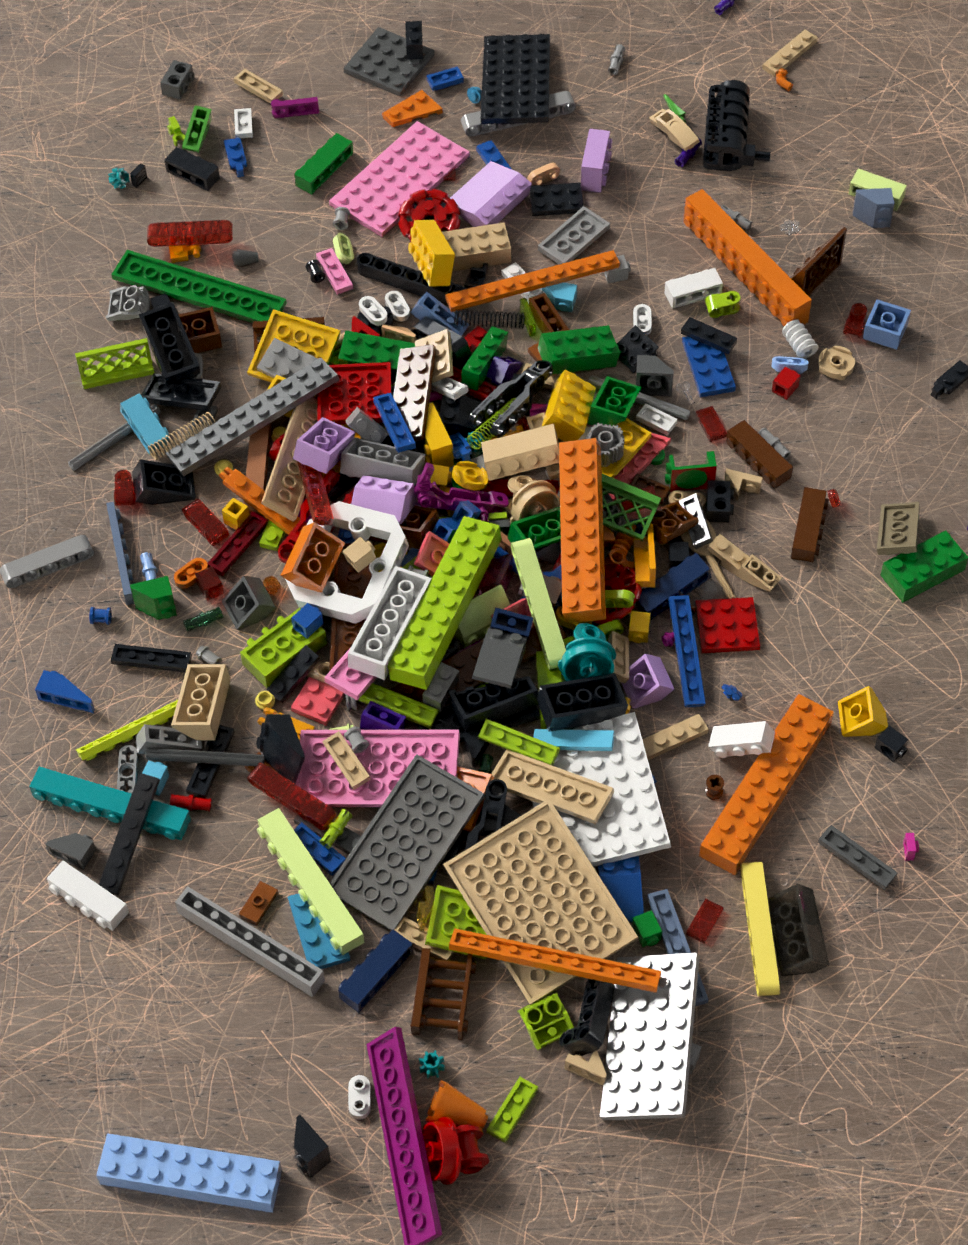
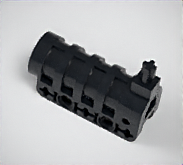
[703,80,771,171]

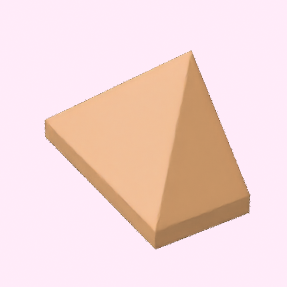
[381,324,416,343]

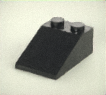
[440,395,497,438]
[132,459,196,505]
[256,714,305,786]

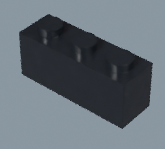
[164,147,220,191]

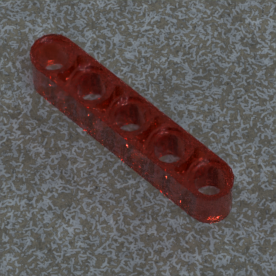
[147,220,233,247]
[247,762,337,831]

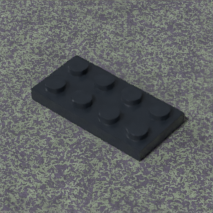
[141,373,221,411]

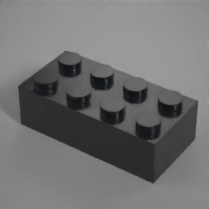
[139,302,201,386]
[536,673,628,732]

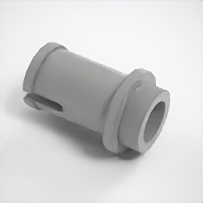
[196,646,222,664]

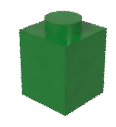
[632,910,662,947]

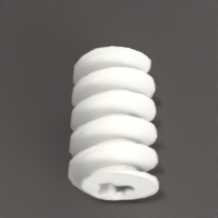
[782,319,819,359]

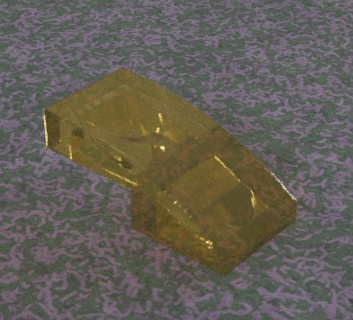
[417,886,434,931]

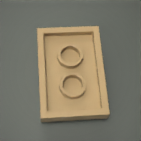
[415,329,453,383]

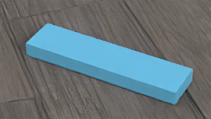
[533,729,615,751]

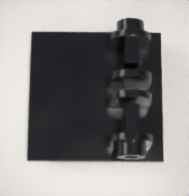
[617,325,659,373]

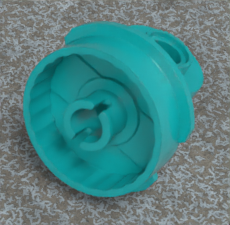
[558,623,617,681]

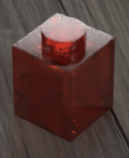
[195,566,224,601]

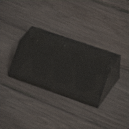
[768,883,829,977]

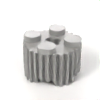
[587,423,624,467]

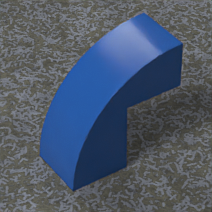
[432,500,482,543]

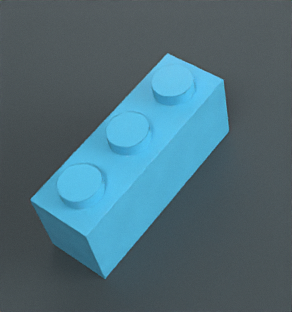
[120,393,169,454]

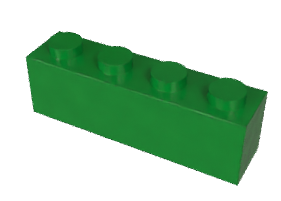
[294,133,354,195]
[461,326,508,391]

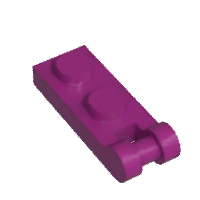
[271,97,319,118]

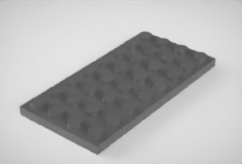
[330,754,485,931]

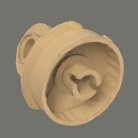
[505,475,560,523]

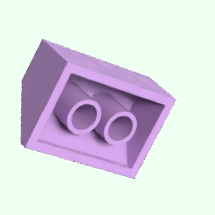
[351,476,417,524]

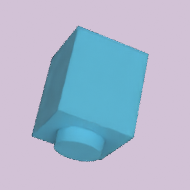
[142,760,169,796]

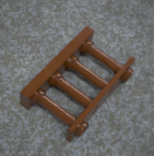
[411,948,476,1040]

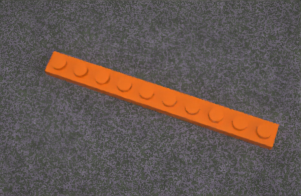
[445,250,620,312]
[449,928,661,993]

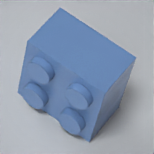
[863,300,911,350]

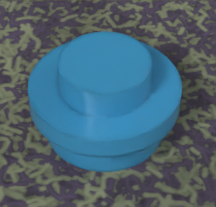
[467,87,482,103]

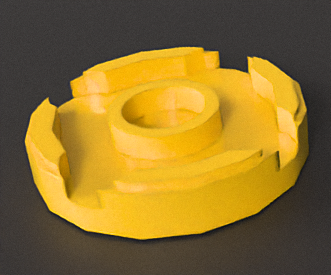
[451,461,489,491]

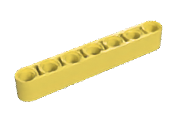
[740,862,780,996]

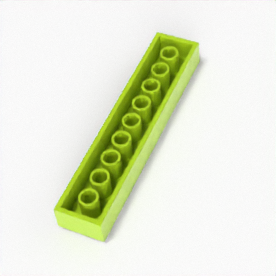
[387,516,502,690]

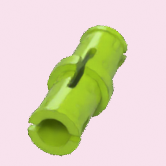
[319,809,353,849]

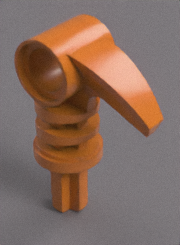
[604,525,636,571]

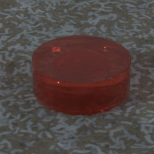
[827,488,841,508]

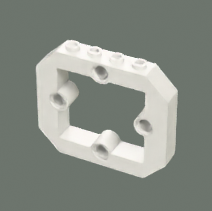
[285,501,409,624]

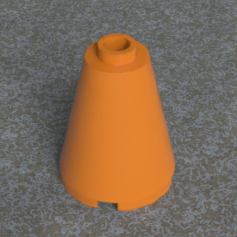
[425,1080,489,1128]

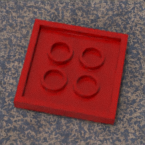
[695,597,760,654]

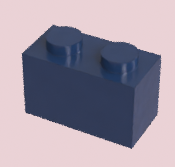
[490,607,533,640]

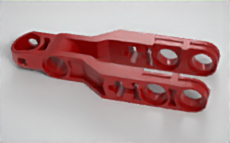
[278,469,354,563]

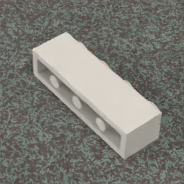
[47,861,129,931]

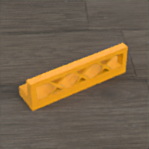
[633,524,656,588]

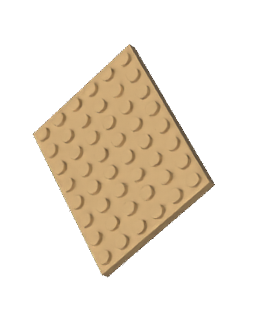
[443,799,638,1005]

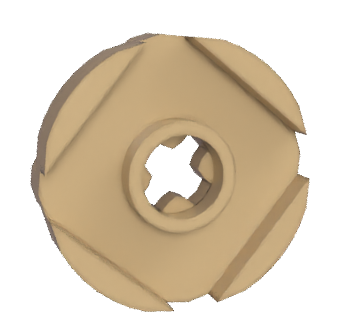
[818,346,855,380]

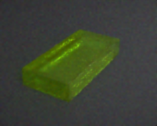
[519,298,536,337]

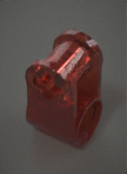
[843,303,867,338]
[114,470,135,506]

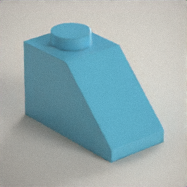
[542,282,577,312]

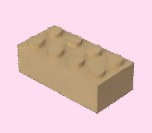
[442,222,511,272]

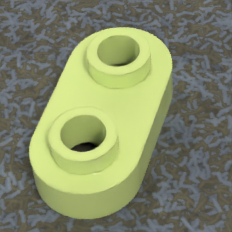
[333,233,354,264]

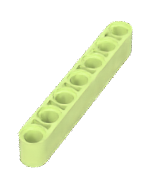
[511,538,566,670]

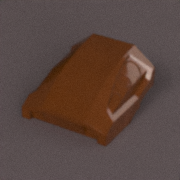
[646,501,699,545]

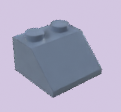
[853,188,894,228]

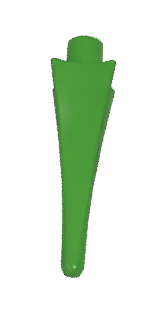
[663,94,686,123]

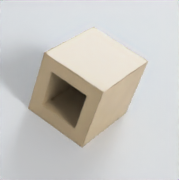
[343,537,376,573]

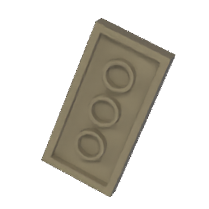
[877,502,920,555]

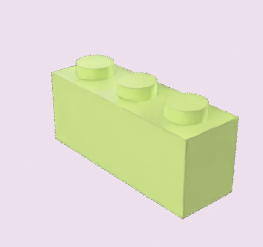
[849,169,907,211]

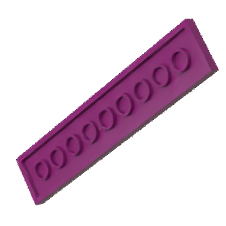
[366,1026,443,1245]

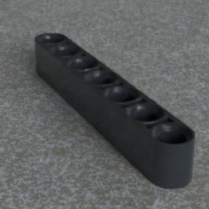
[357,253,467,310]

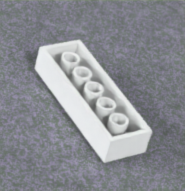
[348,566,432,680]

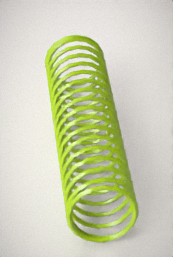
[467,398,516,450]

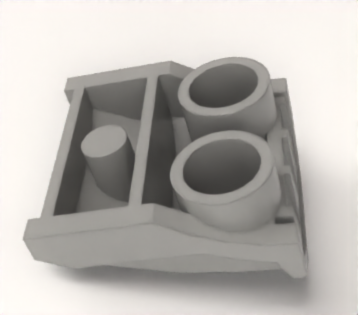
[106,285,150,321]

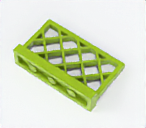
[75,338,155,389]

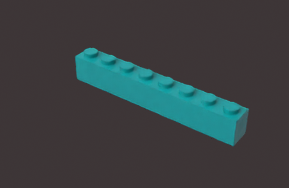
[29,766,191,840]

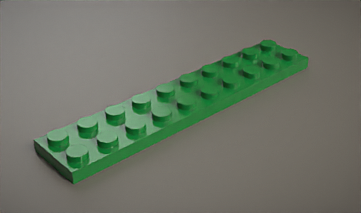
[111,250,287,323]

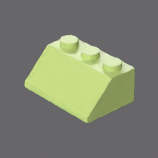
[454,584,510,648]

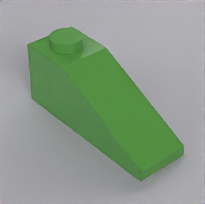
[182,105,211,153]

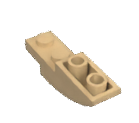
[649,109,700,151]
[707,534,782,592]

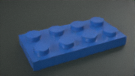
[682,337,736,397]

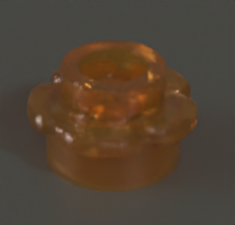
[262,576,281,594]

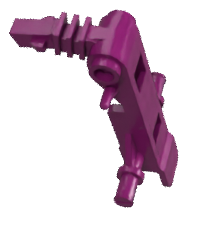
[415,462,509,522]

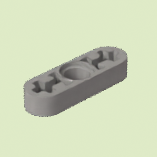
[117,745,138,794]

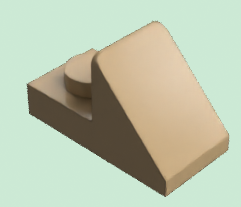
[724,469,763,501]
[565,1051,607,1085]

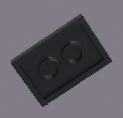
[529,182,584,216]

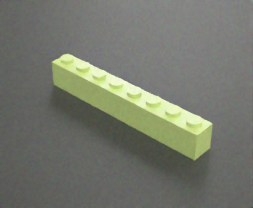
[257,808,364,955]

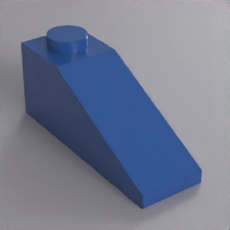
[35,670,95,713]

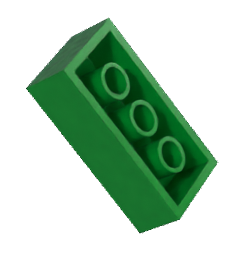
[537,325,620,375]
[338,330,415,382]
[880,530,968,603]

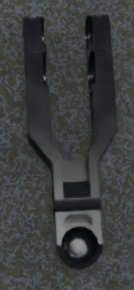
[468,360,553,438]
[465,779,507,850]

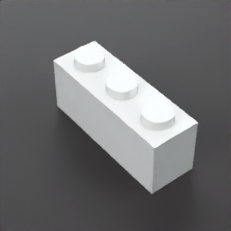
[665,268,723,309]
[708,721,775,758]

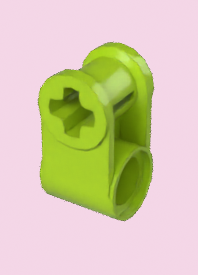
[705,291,740,318]

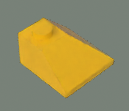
[838,686,888,737]

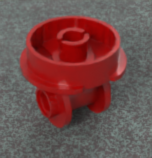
[422,1117,489,1185]

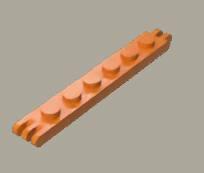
[219,467,307,535]

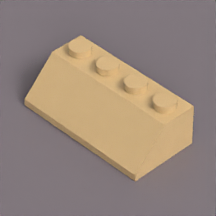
[481,424,559,481]
[171,664,231,741]

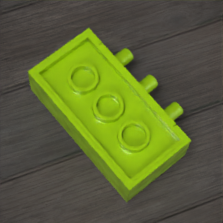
[240,607,327,688]

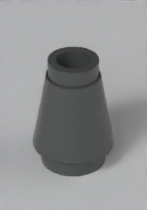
[232,249,259,267]

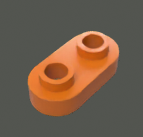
[174,558,208,589]

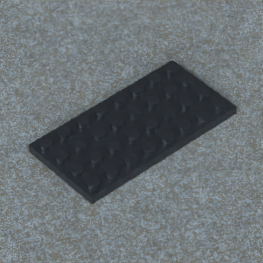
[480,34,550,124]

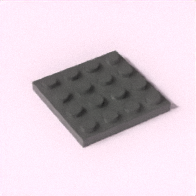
[343,27,435,96]

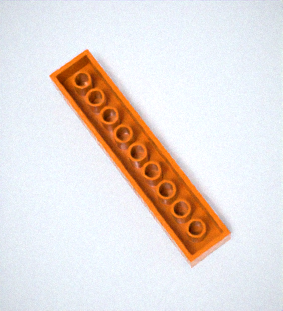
[683,189,812,326]
[559,438,606,624]
[699,694,834,875]

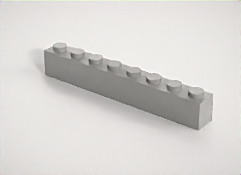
[175,886,325,997]

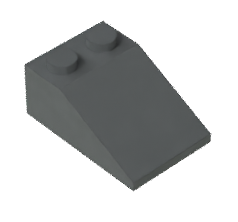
[472,628,527,688]

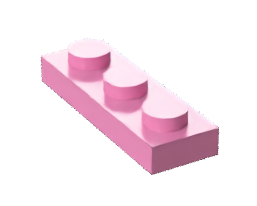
[316,248,353,295]

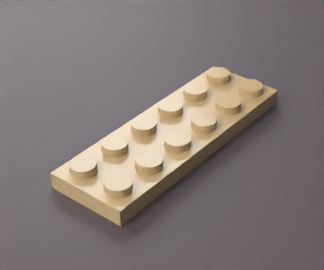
[492,749,614,825]

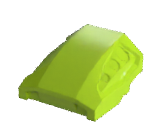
[517,993,574,1050]

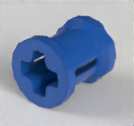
[89,607,112,625]

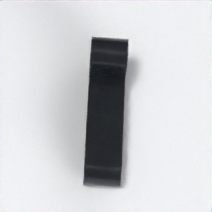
[411,317,472,370]
[559,979,614,1056]

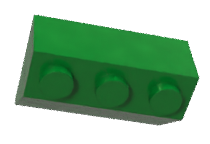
[587,376,641,426]
[508,506,561,550]

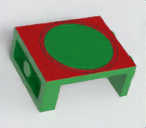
[665,451,717,492]

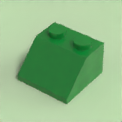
[130,576,177,620]

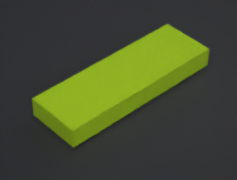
[486,1077,539,1143]

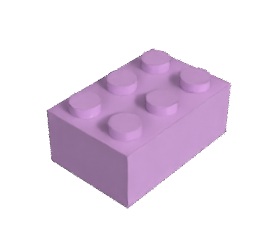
[581,129,612,193]
[293,417,355,474]

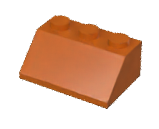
[280,522,345,593]

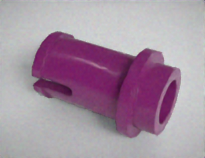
[662,632,675,647]

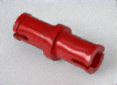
[169,794,212,812]

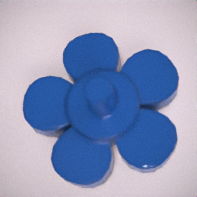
[722,684,743,701]

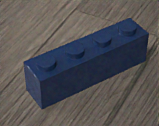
[636,553,712,620]
[338,929,413,1013]

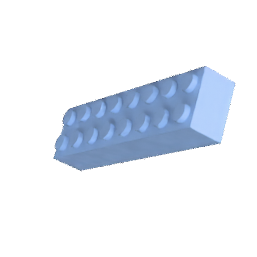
[96,1133,282,1213]

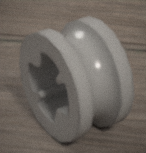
[345,694,357,711]

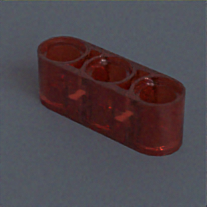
[182,498,229,546]

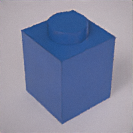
[291,603,323,639]

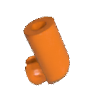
[776,68,793,91]

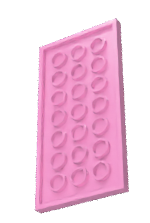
[329,121,470,237]
[293,730,460,807]

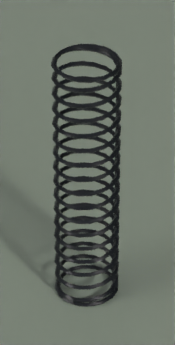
[455,309,525,329]

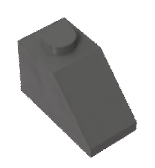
[45,833,96,870]

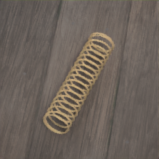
[148,412,215,460]

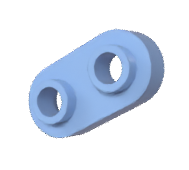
[771,356,808,374]

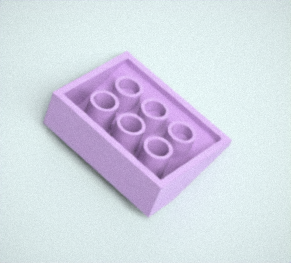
[445,161,532,227]

